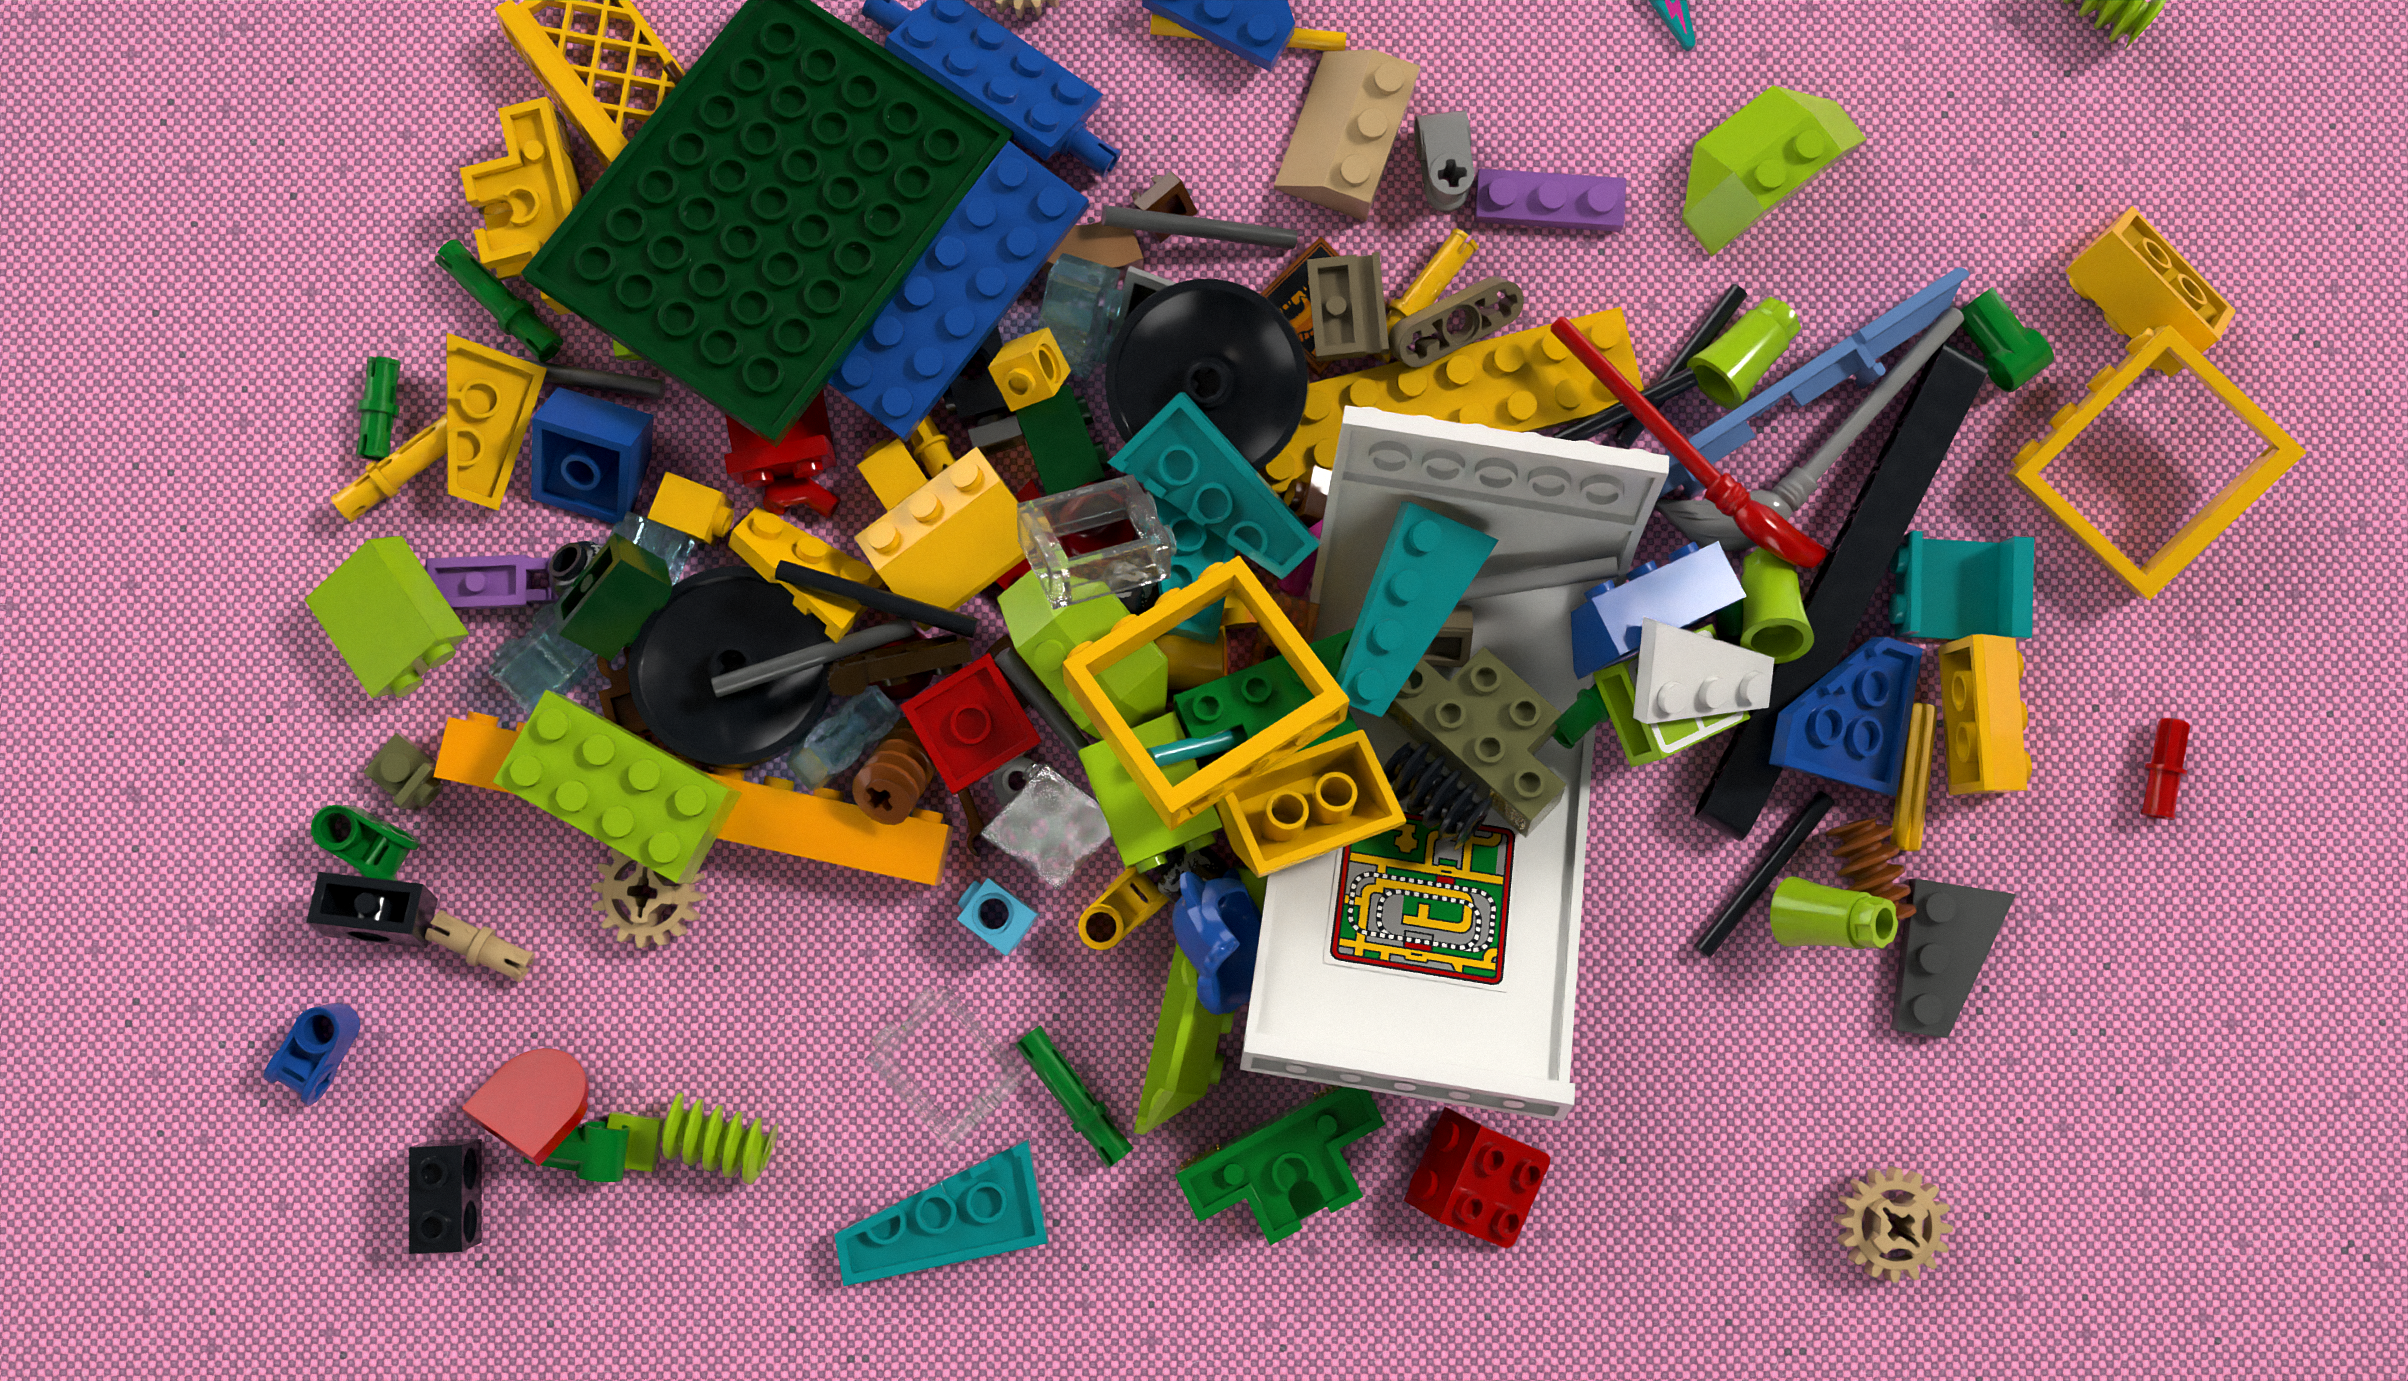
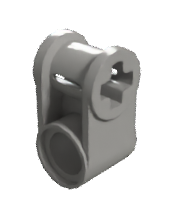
[1414,110,1474,213]

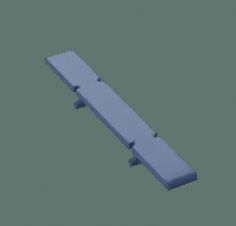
[1657,267,1970,500]

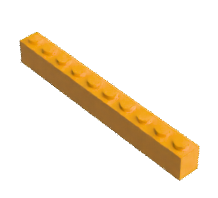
[433,711,954,886]

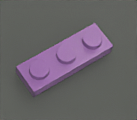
[1474,168,1626,232]

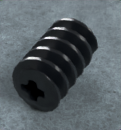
[1382,742,1494,851]

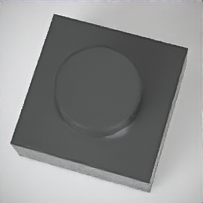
[968,413,1026,457]

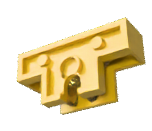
[459,96,583,316]

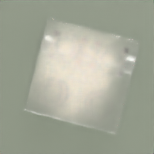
[980,762,1111,890]

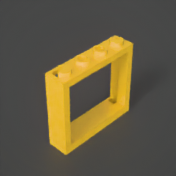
[2007,324,2307,601]
[1062,555,1350,832]

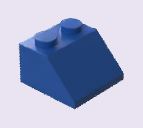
[531,387,654,527]

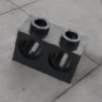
[409,1139,482,1254]

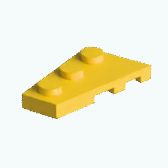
[446,332,547,511]
[728,506,885,644]

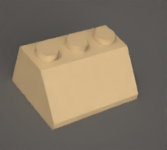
[1274,49,1421,221]

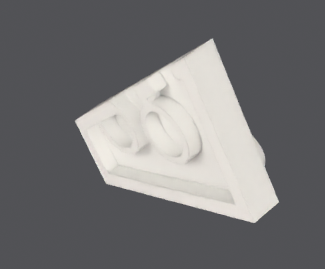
[1633,617,1774,724]

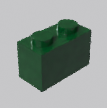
[1015,384,1112,507]
[553,532,673,661]

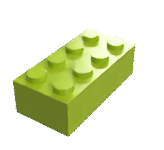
[493,690,742,884]

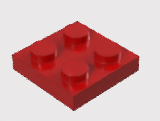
[900,653,1043,795]

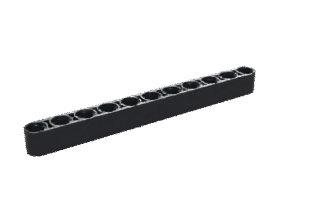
[1694,342,1989,842]

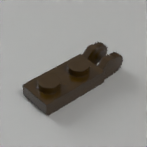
[827,633,973,698]

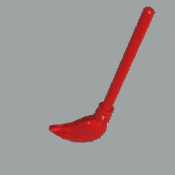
[1550,316,1831,569]

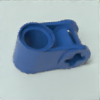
[263,1003,360,1106]

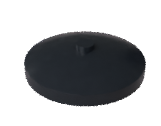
[1105,279,1309,471]
[628,566,836,769]

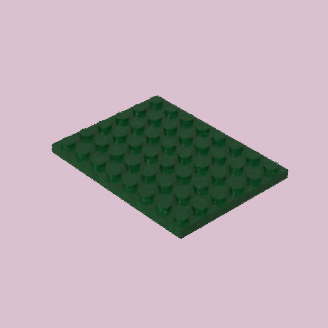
[521,0,1014,448]

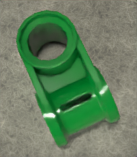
[311,805,421,881]

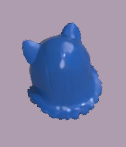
[1172,868,1262,1015]

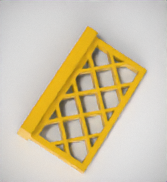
[494,0,686,169]

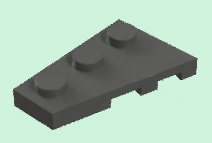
[1891,879,2016,1038]

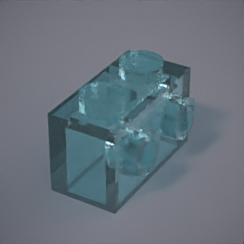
[1037,253,1124,379]

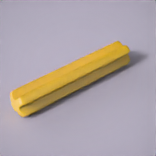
[1890,703,1938,852]

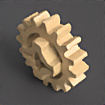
[591,848,707,948]
[1834,1166,1953,1283]

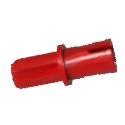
[2140,718,2190,820]

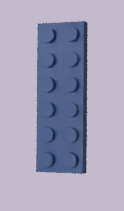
[827,141,1090,442]

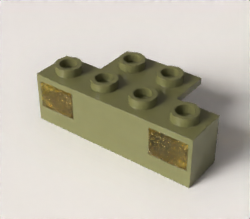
[1385,646,1566,838]

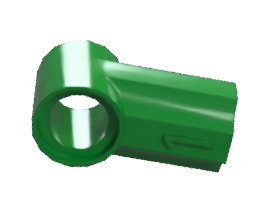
[1960,287,2054,393]
[523,1121,630,1182]

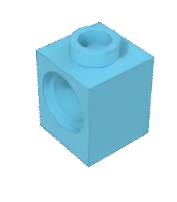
[957,878,1040,956]

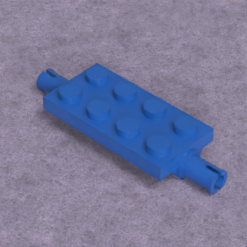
[862,0,1121,179]

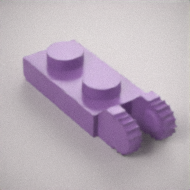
[425,555,560,610]

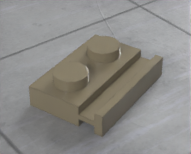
[1307,252,1389,362]

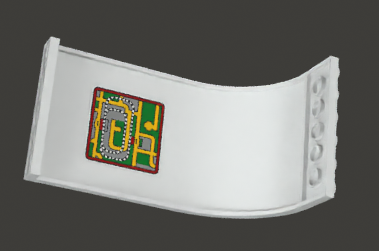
[1240,405,1669,1122]

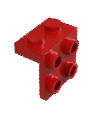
[724,389,838,488]
[1403,1106,1550,1249]

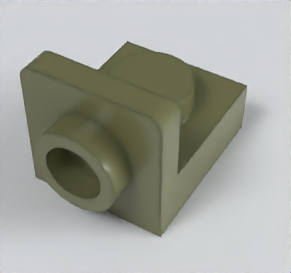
[363,733,443,811]

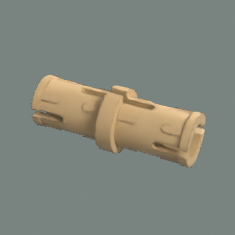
[425,910,536,983]

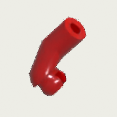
[762,477,841,519]

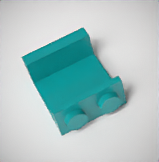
[1888,531,2034,643]

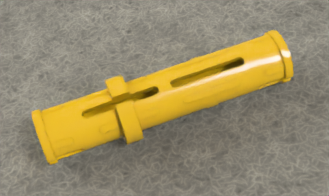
[1373,228,1479,364]
[330,413,447,523]

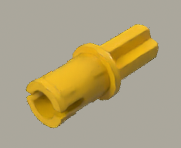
[909,413,956,479]

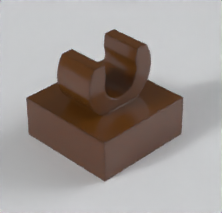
[1131,171,1198,243]

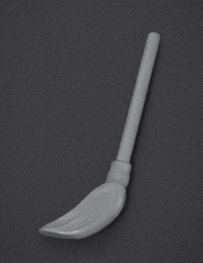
[1655,307,1964,551]

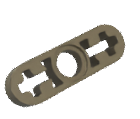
[1388,276,1524,367]

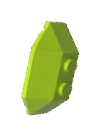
[1681,85,1867,257]
[997,565,1168,741]
[1133,943,1235,1135]

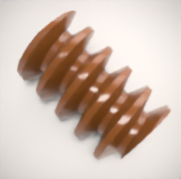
[852,717,938,825]
[1825,815,1917,920]

